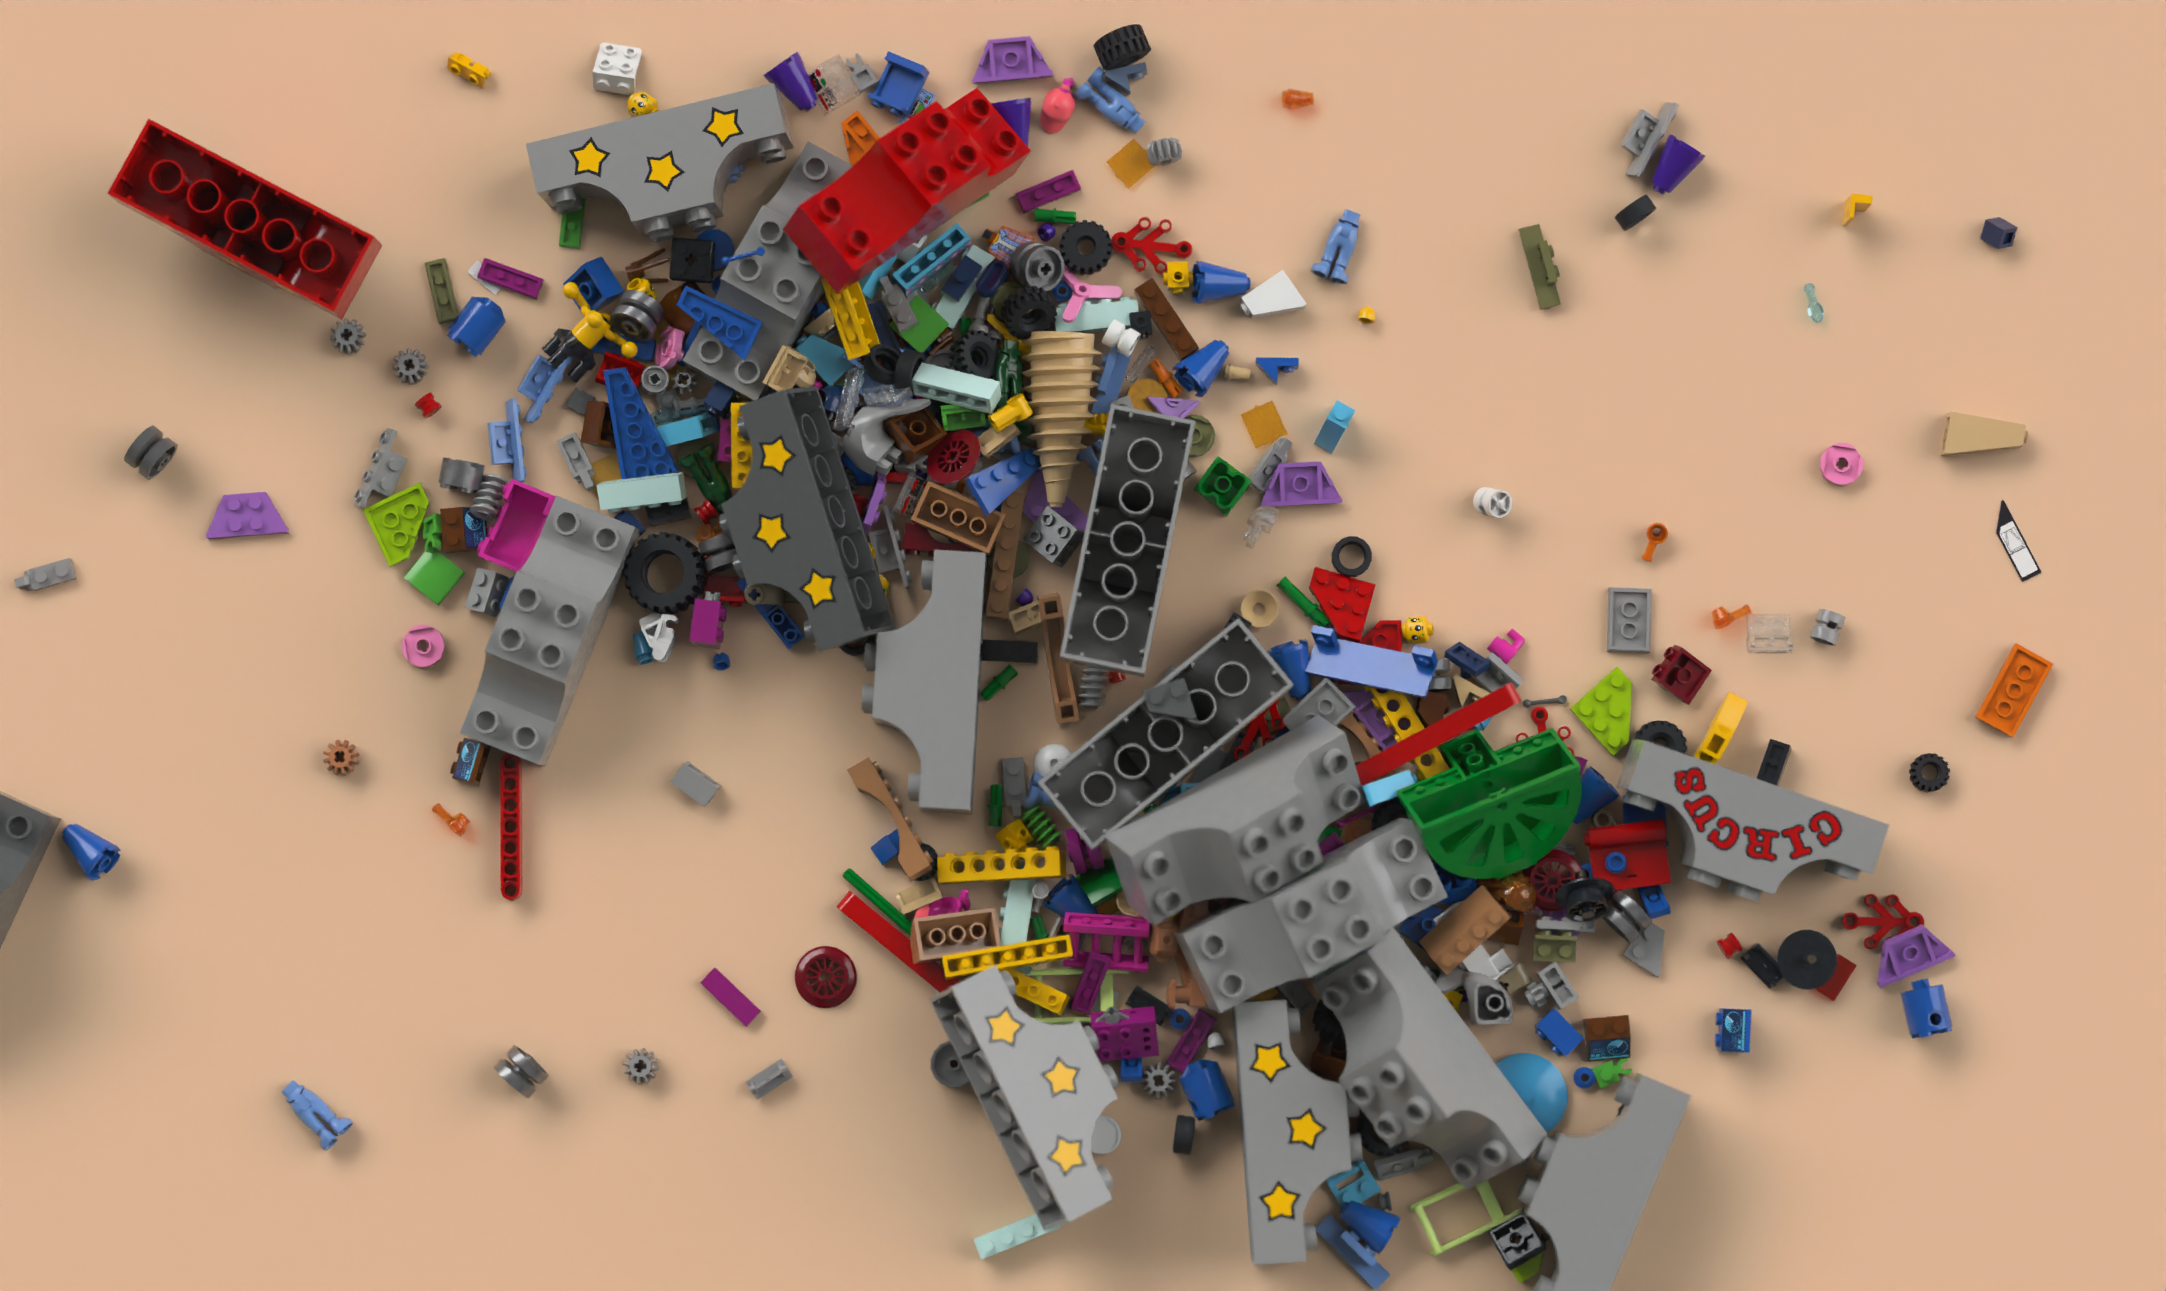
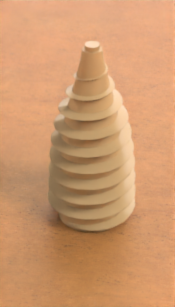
[1021,331,1102,507]

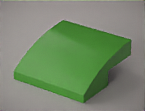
[888,295,949,353]
[404,548,465,606]

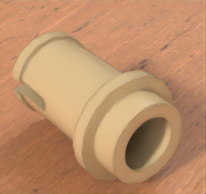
[1224,364,1251,382]

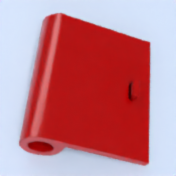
[1583,819,1671,890]

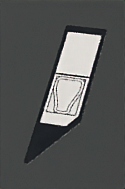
[1996,500,2041,582]

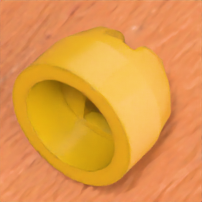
[1358,306,1375,324]

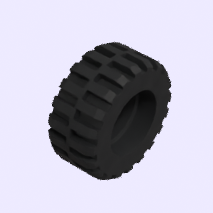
[623,532,707,615]

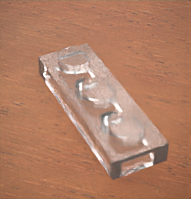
[833,366,865,431]

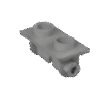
[746,1059,793,1099]

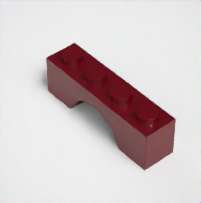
[903,523,988,558]

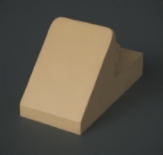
[1452,674,1490,708]

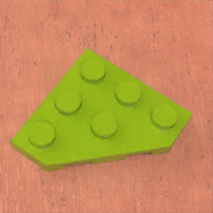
[363,483,430,567]
[1570,666,1632,756]

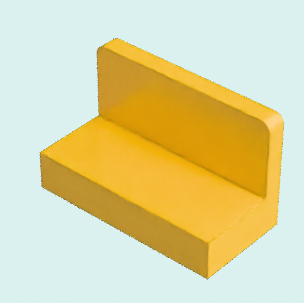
[1843,194,1873,226]

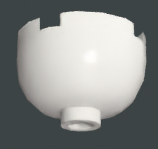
[1034,743,1072,777]

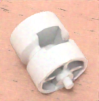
[1473,487,1512,518]

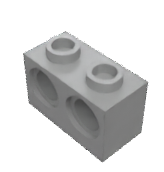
[1535,962,1579,1009]

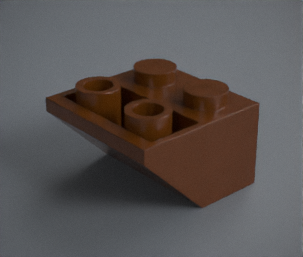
[659,282,706,339]
[1415,692,1450,728]

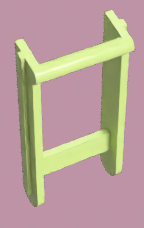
[1030,968,1132,1024]
[1408,1180,1523,1257]

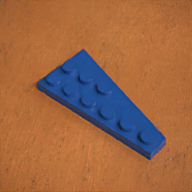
[603,367,687,487]

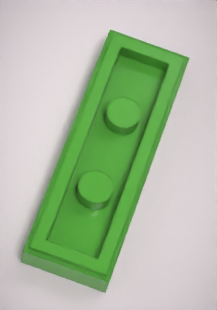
[559,199,586,248]

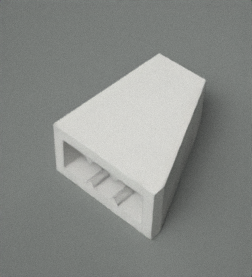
[1240,270,1307,318]

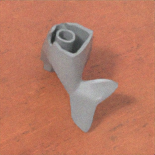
[843,396,931,476]
[1435,964,1513,1024]

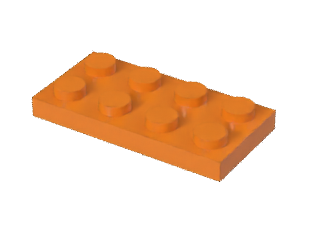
[1975,643,2053,738]

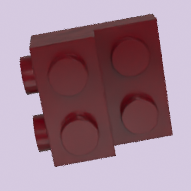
[1651,645,1712,705]

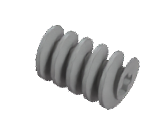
[470,474,508,521]
[1077,666,1110,709]

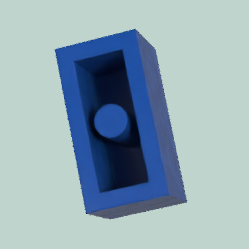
[1534,1008,1584,1057]

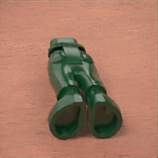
[993,340,1023,412]
[678,443,732,515]

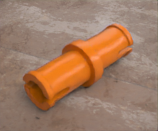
[1148,358,1184,398]

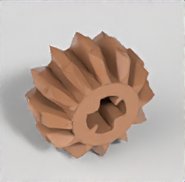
[323,740,360,775]

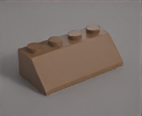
[911,481,1006,556]
[1419,885,1511,975]
[910,907,1001,964]

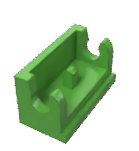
[941,404,986,432]

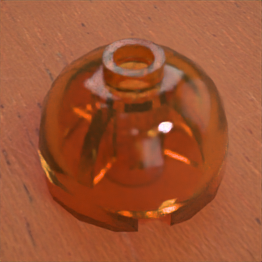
[1493,874,1537,913]

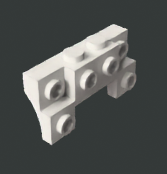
[1432,901,1515,980]

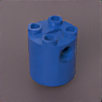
[447,297,506,357]
[1901,979,1952,1039]
[1179,1059,1236,1121]

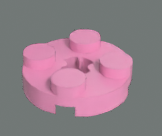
[655,327,685,370]
[1820,443,1863,486]
[402,625,445,668]

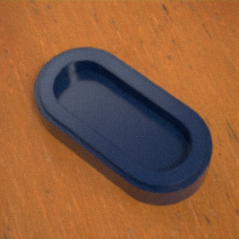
[976,260,1009,298]

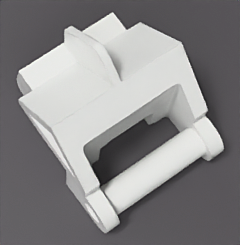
[639,612,680,663]

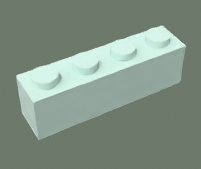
[932,245,995,332]
[1055,297,1139,333]
[912,363,1002,414]
[597,472,687,513]
[998,862,1036,946]
[973,1214,1061,1260]

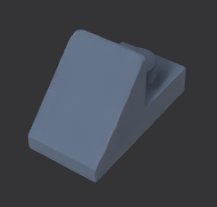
[1104,62,1147,95]

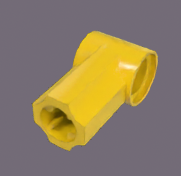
[988,394,1033,432]

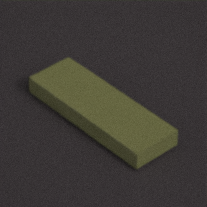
[425,258,459,324]

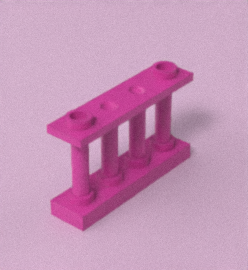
[1063,912,1150,972]

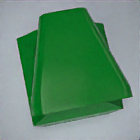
[1193,456,1252,517]

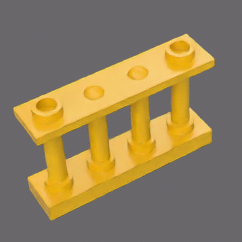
[821,278,880,360]

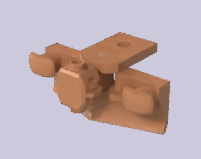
[1149,899,1208,1011]

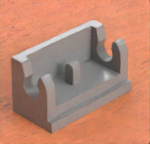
[670,761,721,807]

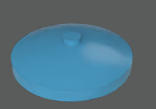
[1496,1053,1568,1133]

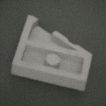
[1623,923,1665,977]

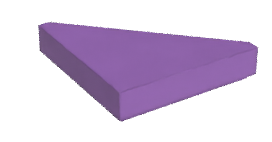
[1146,396,1200,418]

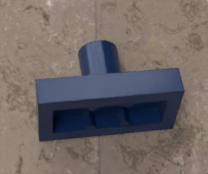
[941,255,983,302]
[1445,642,1490,679]

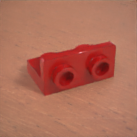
[703,575,747,607]

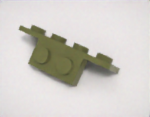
[1519,224,1561,310]

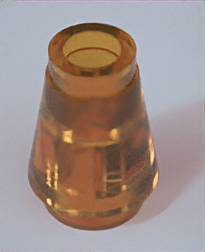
[1282,88,1314,109]

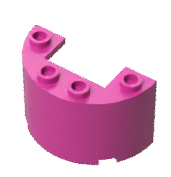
[477,479,556,572]

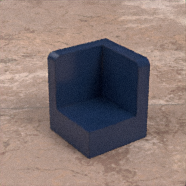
[1980,217,2018,249]

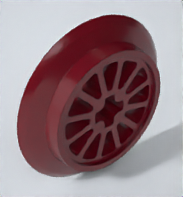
[927,430,980,484]
[1522,849,1582,911]
[795,946,857,1008]

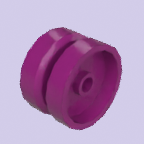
[1065,828,1105,875]

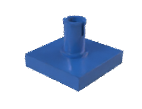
[1397,904,1444,951]

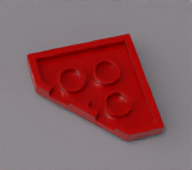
[1309,567,1376,643]
[1338,620,1402,685]

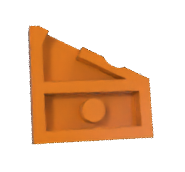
[841,110,880,166]

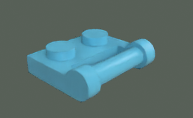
[1325,1159,1381,1207]

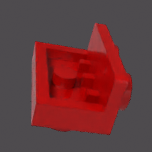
[595,351,645,390]

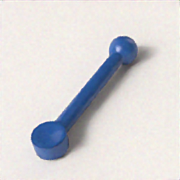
[721,247,765,265]

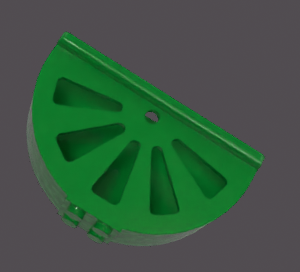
[1396,728,1582,879]

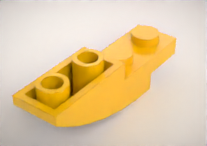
[1693,691,1748,764]

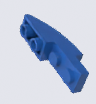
[736,578,805,649]

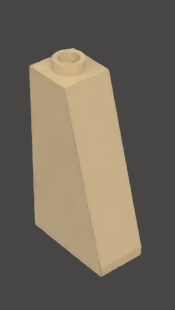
[1940,412,2028,456]

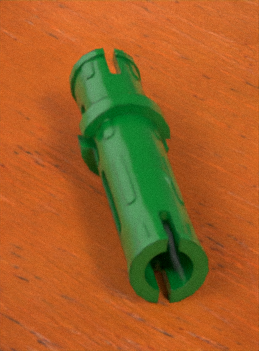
[1276,576,1330,627]

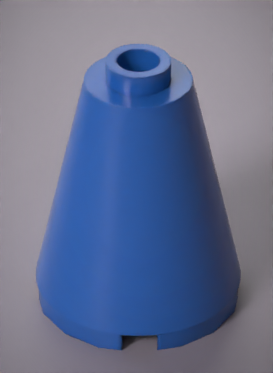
[1191,261,1251,303]
[1172,340,1229,397]
[1266,639,1311,700]
[1573,766,1620,824]
[62,824,121,881]
[1042,874,1099,919]
[1339,1200,1401,1254]

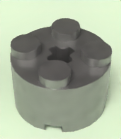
[439,457,485,493]

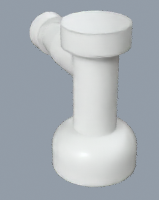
[1031,882,1049,913]

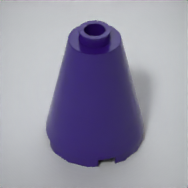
[763,51,818,112]
[991,97,1031,147]
[1652,134,1705,195]

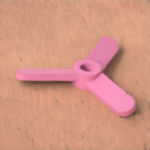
[1062,264,1122,323]

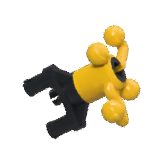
[542,282,638,383]

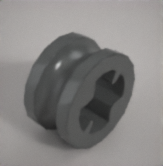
[1378,1192,1392,1211]

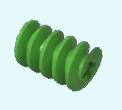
[1021,802,1063,851]

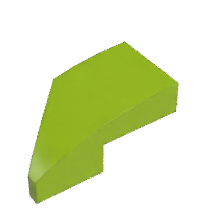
[1511,1242,1546,1283]

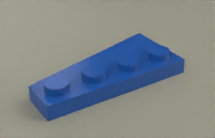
[677,286,763,361]
[965,448,1041,517]

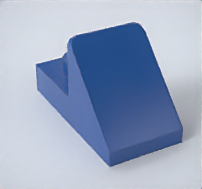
[1256,357,1299,385]
[871,828,900,865]
[1637,885,1671,919]
[1120,1058,1142,1082]

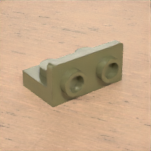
[1532,931,1578,963]

